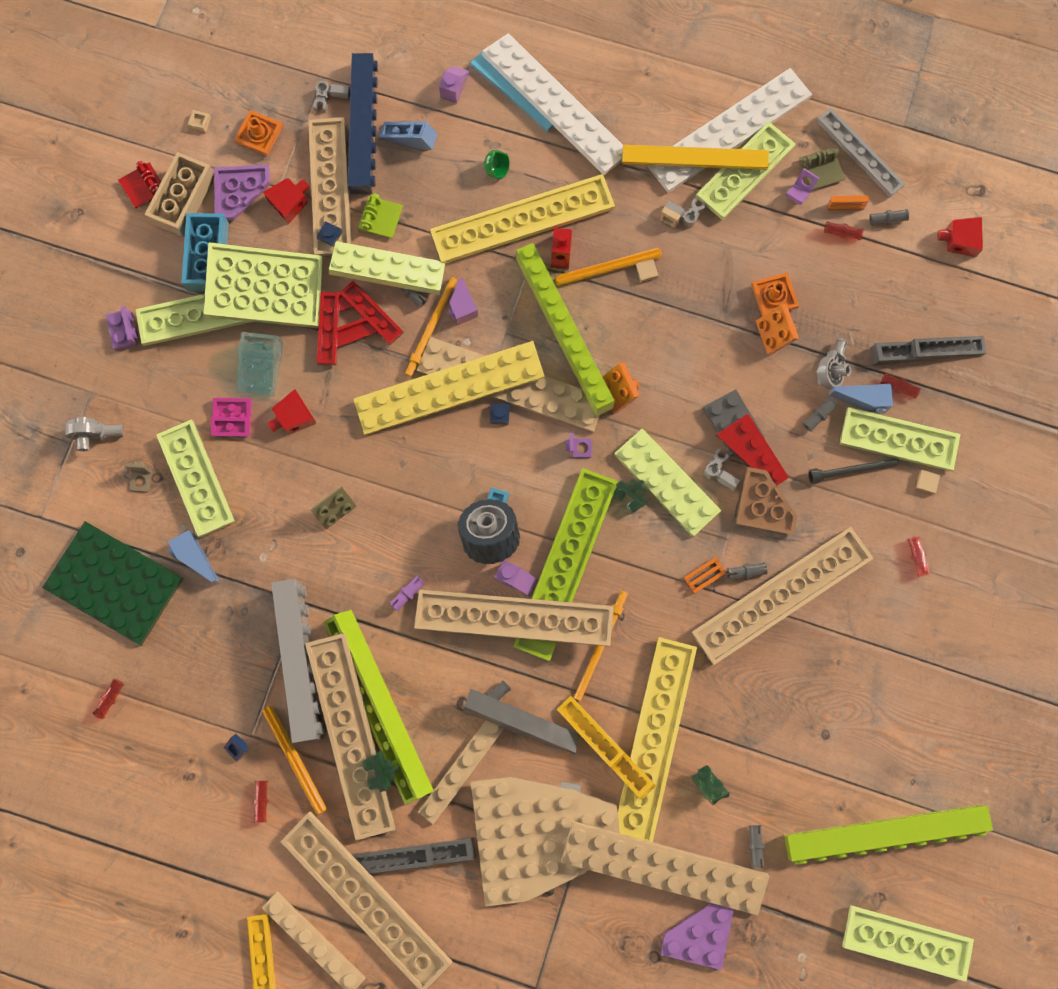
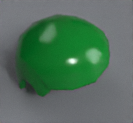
[484,150,510,179]

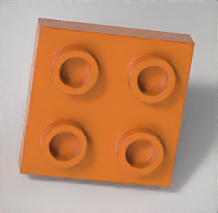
[234,110,283,157]
[751,272,799,316]
[756,304,799,355]
[602,362,640,414]

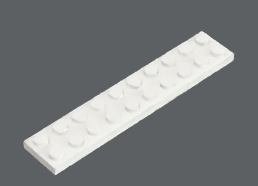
[482,33,623,175]
[647,68,812,193]

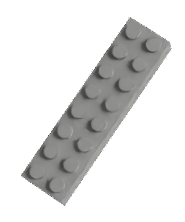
[271,579,326,743]

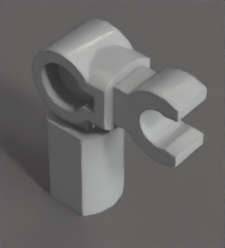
[313,81,351,112]
[665,198,706,228]
[704,448,740,491]

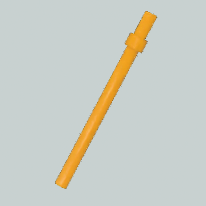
[405,277,457,377]
[574,590,628,701]

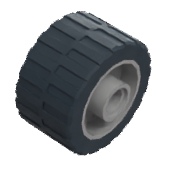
[458,499,520,564]

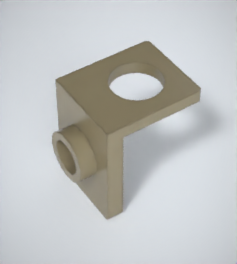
[125,461,152,492]

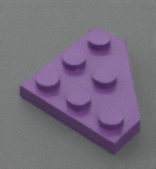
[214,165,270,221]
[660,903,734,970]

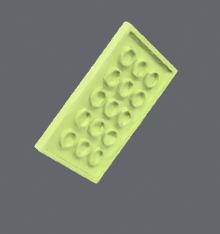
[204,243,322,328]

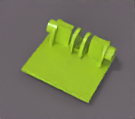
[358,193,403,239]

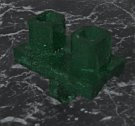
[613,479,648,513]
[362,751,399,792]
[692,765,730,805]

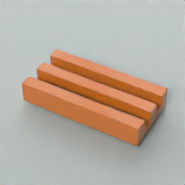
[827,195,869,210]
[684,557,727,594]

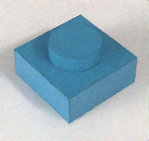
[487,488,509,503]

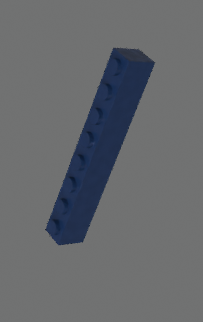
[348,53,378,194]

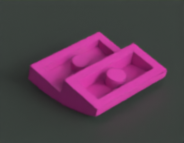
[211,398,252,436]

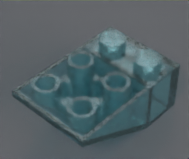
[237,332,284,397]

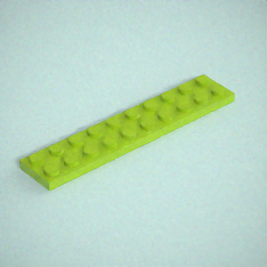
[513,468,618,662]

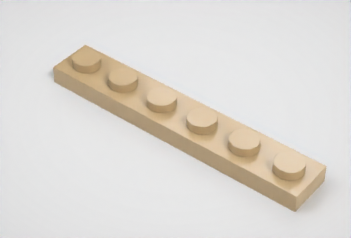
[418,721,504,825]
[262,891,366,989]

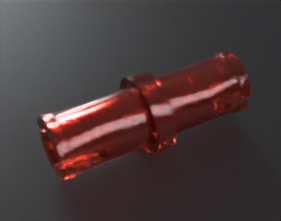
[824,221,864,240]
[880,373,921,399]
[907,536,931,577]
[92,678,125,719]
[253,781,269,823]

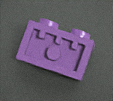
[106,306,138,351]

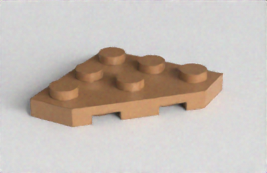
[736,467,797,535]

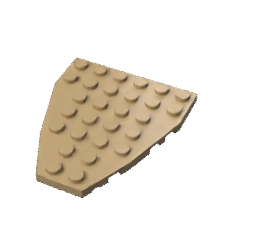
[471,776,620,906]

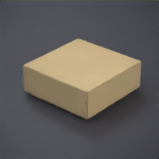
[187,110,211,133]
[660,207,681,228]
[635,259,659,283]
[915,470,940,494]

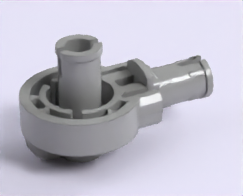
[817,338,851,389]
[65,417,123,452]

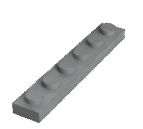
[816,108,905,198]

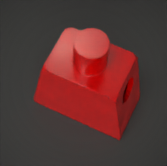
[263,178,310,224]
[937,217,983,257]
[551,228,572,270]
[267,389,316,434]

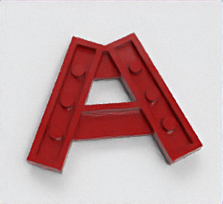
[317,280,404,365]

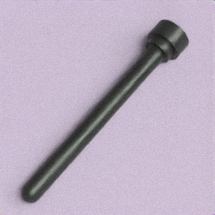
[808,458,899,484]

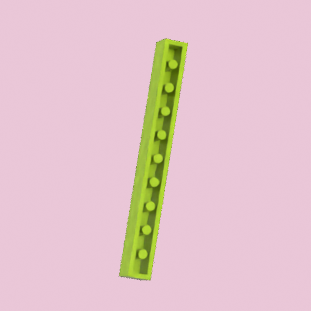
[516,243,615,416]
[323,610,434,805]
[784,805,993,864]

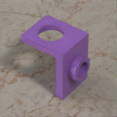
[786,168,819,205]
[566,433,592,458]

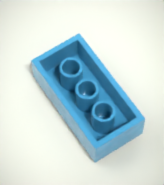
[181,213,229,292]

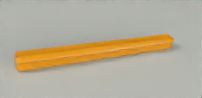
[555,248,662,286]
[262,706,326,815]

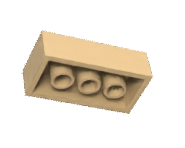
[144,152,214,237]

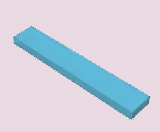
[471,52,554,132]

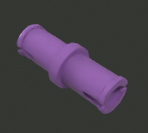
[389,575,425,612]

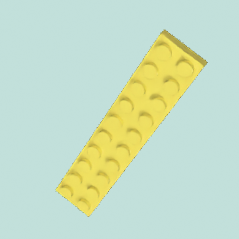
[430,174,615,263]
[354,341,545,435]
[617,637,697,842]

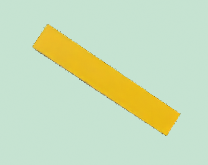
[557,696,656,800]

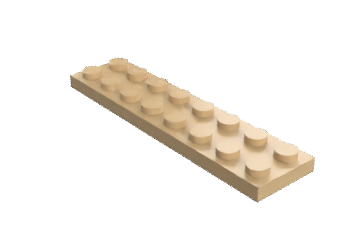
[308,117,351,257]

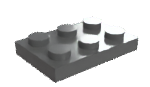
[702,389,765,456]

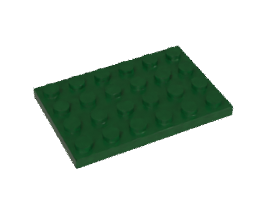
[42,521,184,646]

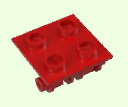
[118,161,162,209]

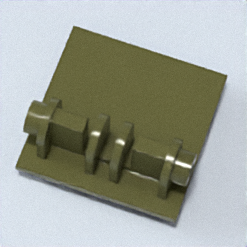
[799,147,845,190]
[310,486,356,529]

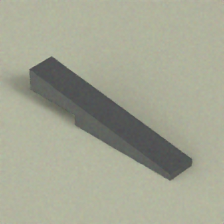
[870,336,987,366]
[463,689,581,754]
[351,837,476,874]

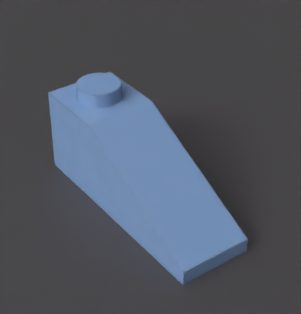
[378,121,438,150]
[830,384,893,414]
[168,530,220,585]

